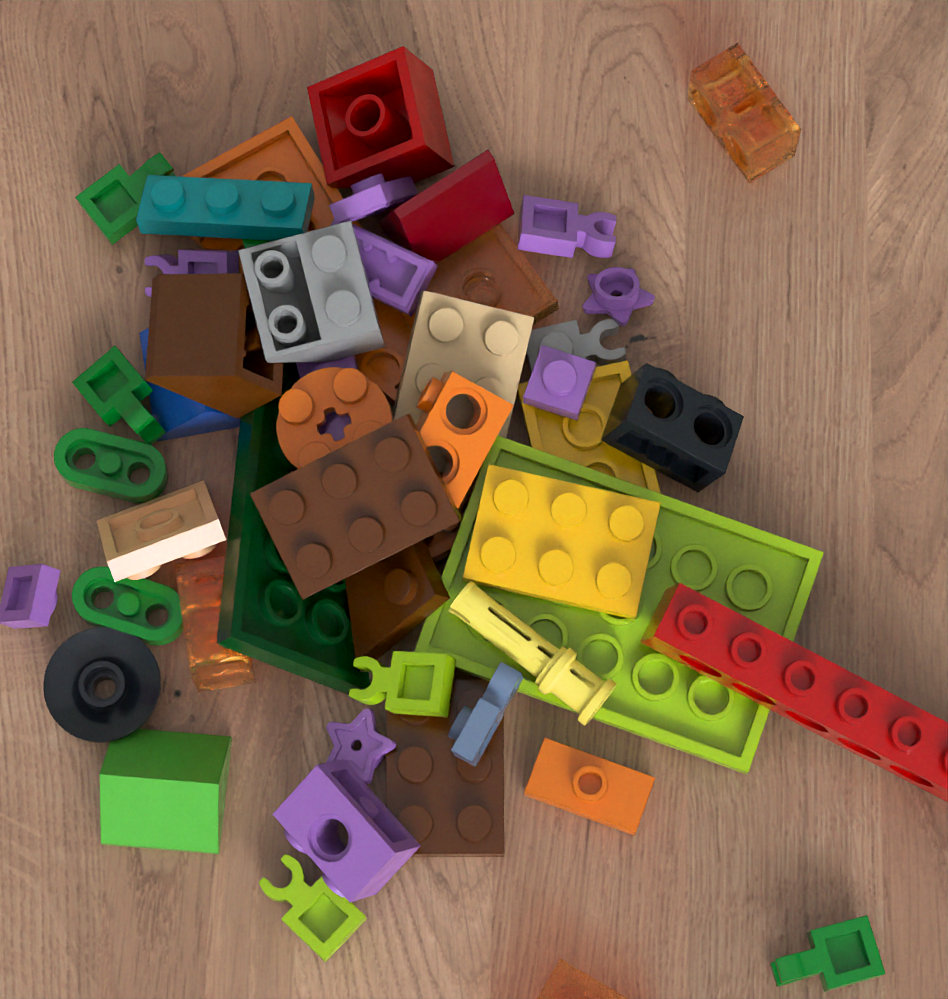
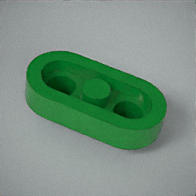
[54,428,168,503]
[72,566,187,646]

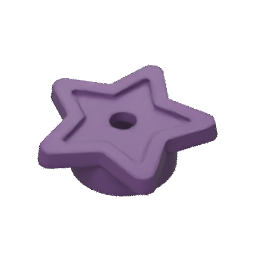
[582,267,655,326]
[326,708,396,784]

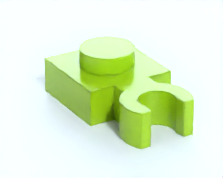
[349,651,456,717]
[259,854,367,963]

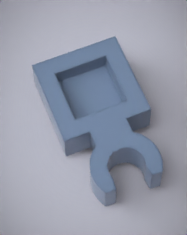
[448,662,523,767]

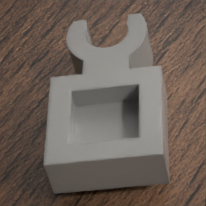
[526,319,626,374]

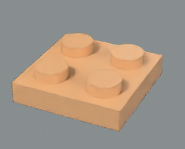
[97,480,226,582]

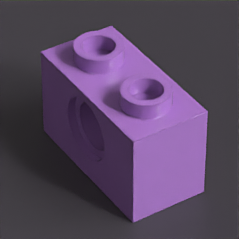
[273,759,421,902]

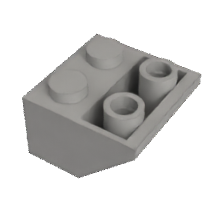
[238,221,385,363]

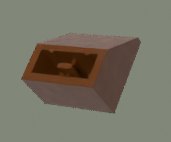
[145,273,283,419]

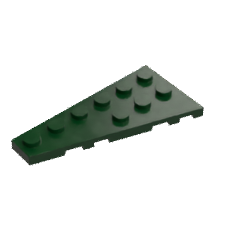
[216,362,370,695]

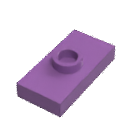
[329,173,418,224]
[331,219,438,317]

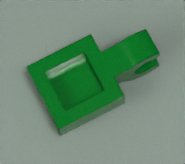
[75,152,176,245]
[72,346,166,445]
[770,915,886,992]

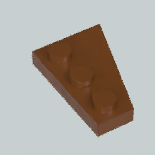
[345,540,450,660]

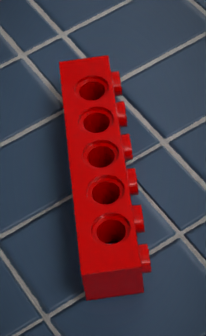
[640,583,948,802]

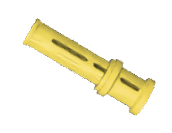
[448,581,617,726]

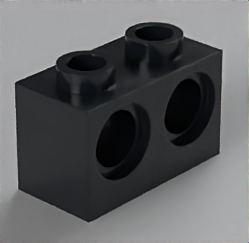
[601,363,744,493]

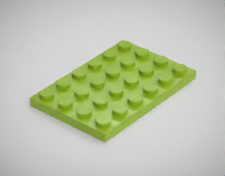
[414,436,824,774]

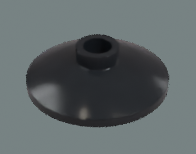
[43,627,161,743]

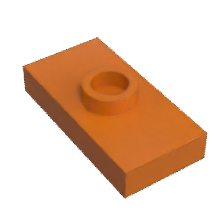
[524,737,655,836]

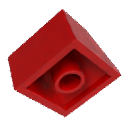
[307,46,455,188]

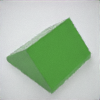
[99,729,232,854]

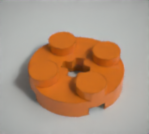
[276,367,394,469]

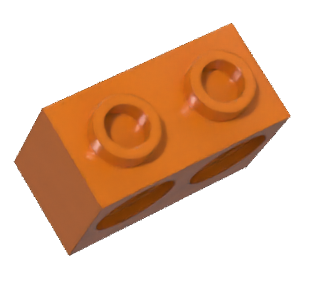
[416,371,514,509]

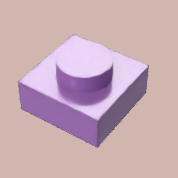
[523,345,596,421]
[0,564,61,629]

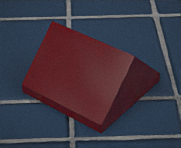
[378,149,515,264]

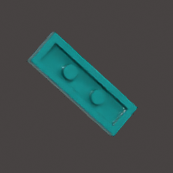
[136,175,315,241]

